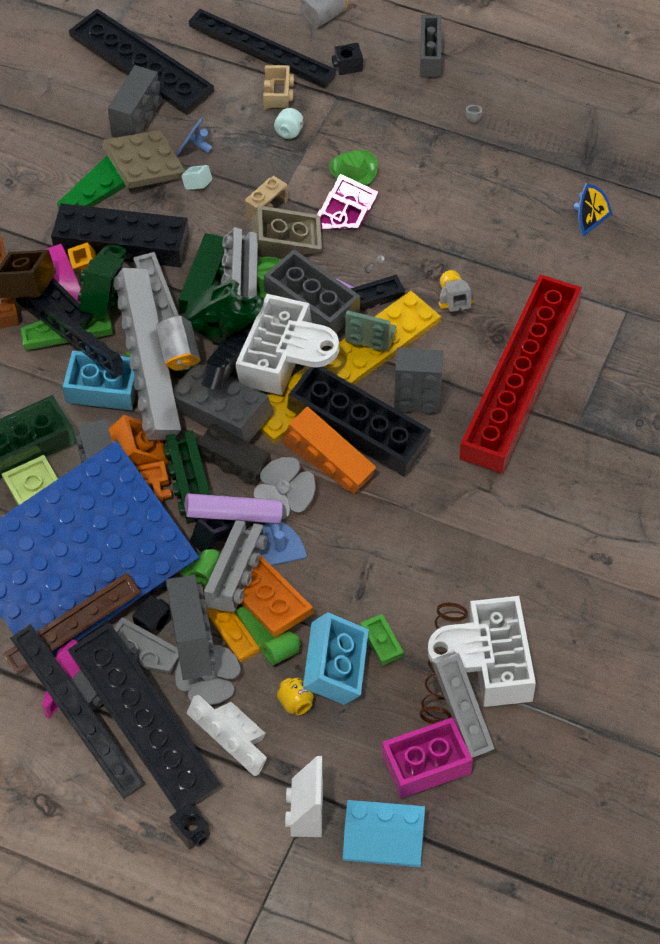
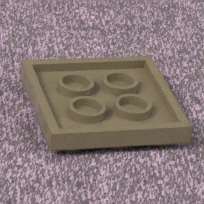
[102,130,185,189]

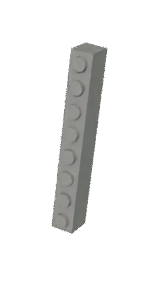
[114,268,181,440]

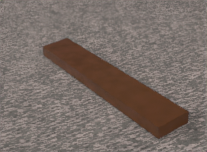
[3,573,141,676]

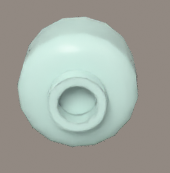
[274,108,304,139]

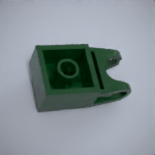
[78,245,126,317]
[184,279,264,344]

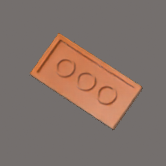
[241,554,314,638]

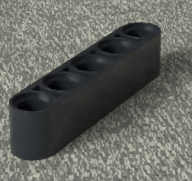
[201,336,245,390]

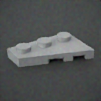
[114,617,179,674]

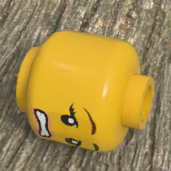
[277,678,314,716]

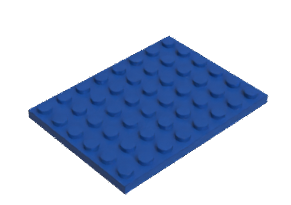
[0,440,199,657]

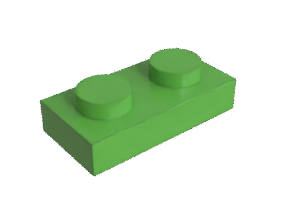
[360,614,404,666]

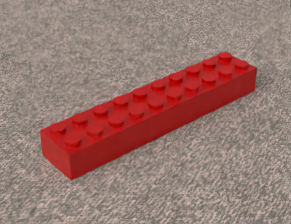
[459,274,582,474]

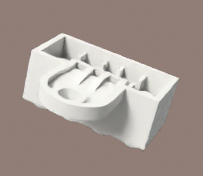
[236,294,339,395]
[428,596,536,707]

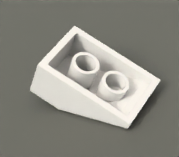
[285,756,323,837]

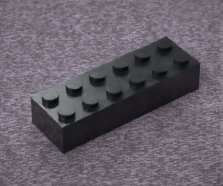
[51,203,189,268]
[287,366,431,477]

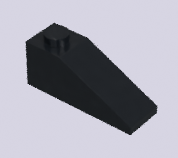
[189,518,255,552]

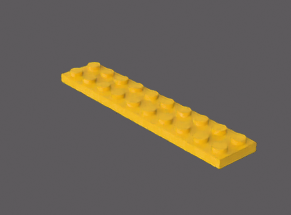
[259,291,441,444]

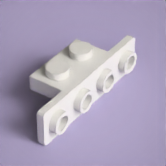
[187,695,267,776]

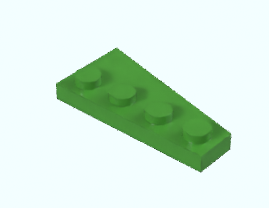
[20,313,113,350]

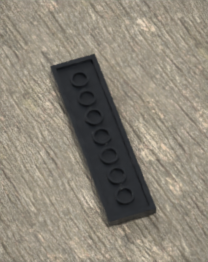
[69,9,214,114]
[67,622,221,812]

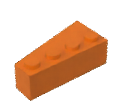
[282,406,377,494]

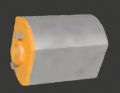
[300,0,348,28]
[156,316,201,371]

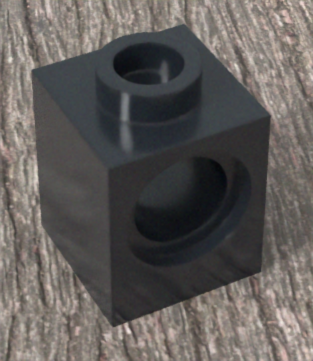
[331,43,363,75]
[132,595,171,636]
[169,802,210,850]

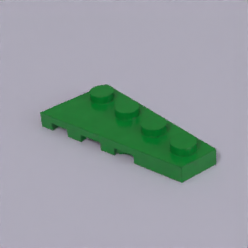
[57,156,126,209]

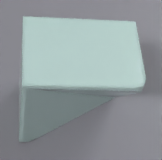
[181,165,212,190]

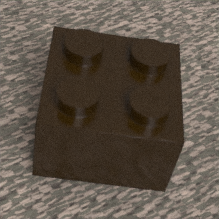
[0,250,56,299]

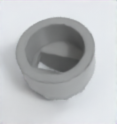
[465,105,482,123]

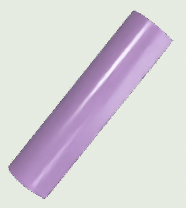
[184,493,282,523]

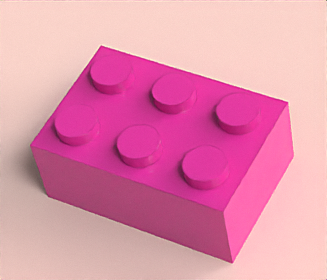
[382,717,473,799]

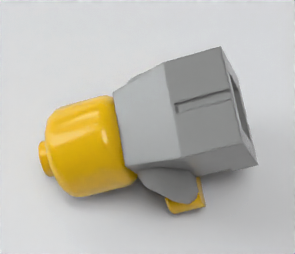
[439,270,474,312]

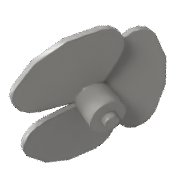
[254,457,316,520]
[175,645,241,706]

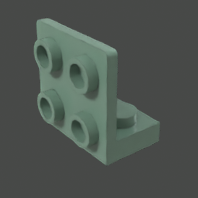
[345,311,396,352]

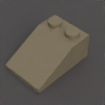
[251,205,322,258]

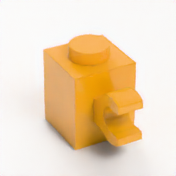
[67,242,97,277]

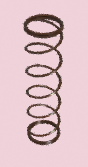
[419,602,468,724]

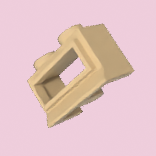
[263,65,294,110]
[244,176,288,220]

